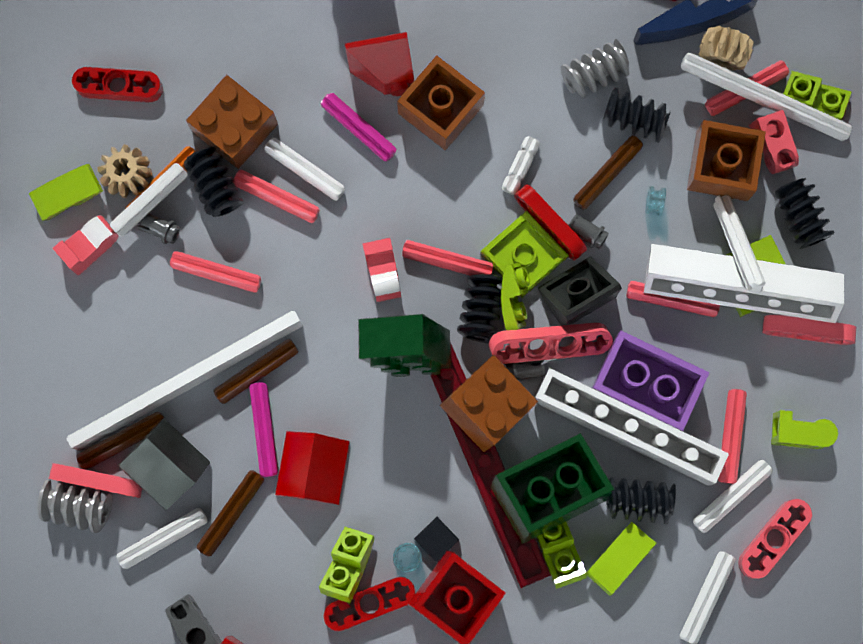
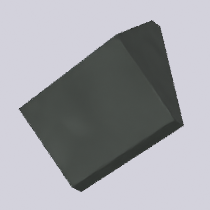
[538,256,622,326]
[118,418,210,510]

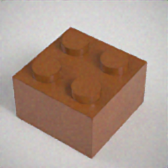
[397,55,485,151]
[186,75,278,170]
[687,120,766,201]
[440,355,538,452]

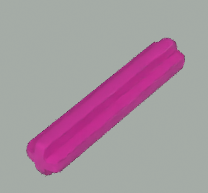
[321,93,397,161]
[249,382,278,477]

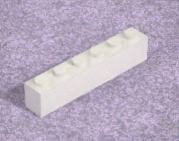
[643,244,844,323]
[535,368,729,486]

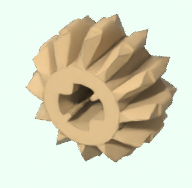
[699,26,754,71]
[97,144,152,198]

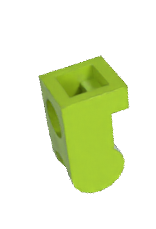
[771,410,838,449]

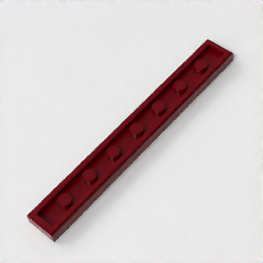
[430,342,551,588]

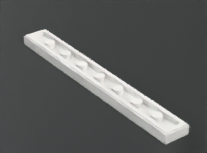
[66,311,303,451]

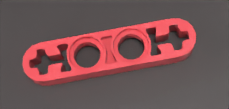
[489,322,613,364]

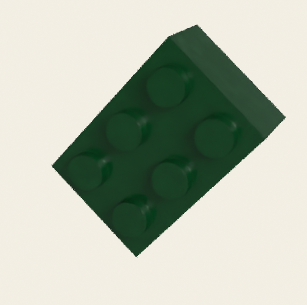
[358,314,451,377]
[491,433,615,544]

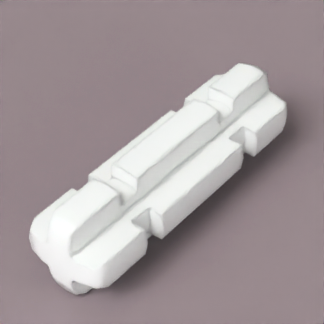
[502,136,540,195]

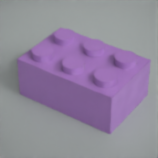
[592,330,709,431]

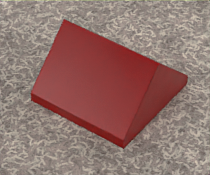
[275,431,350,505]

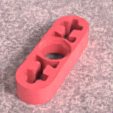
[762,315,857,345]
[49,463,142,498]
[738,499,812,579]

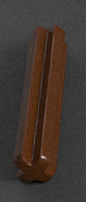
[573,135,643,210]
[213,339,299,404]
[76,411,166,470]
[196,470,264,557]

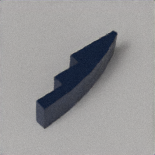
[633,0,758,45]

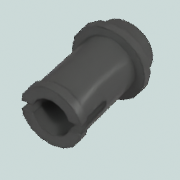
[138,213,180,244]
[568,214,609,249]
[504,360,545,380]

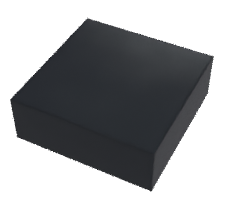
[414,516,459,562]

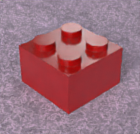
[408,551,506,644]

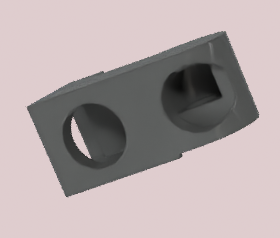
[165,594,222,644]

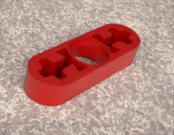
[72,67,163,103]
[514,184,587,261]
[324,577,415,631]

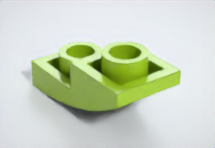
[783,71,852,121]
[29,164,103,221]
[501,262,530,331]
[586,521,657,596]
[537,522,587,589]
[319,527,375,603]

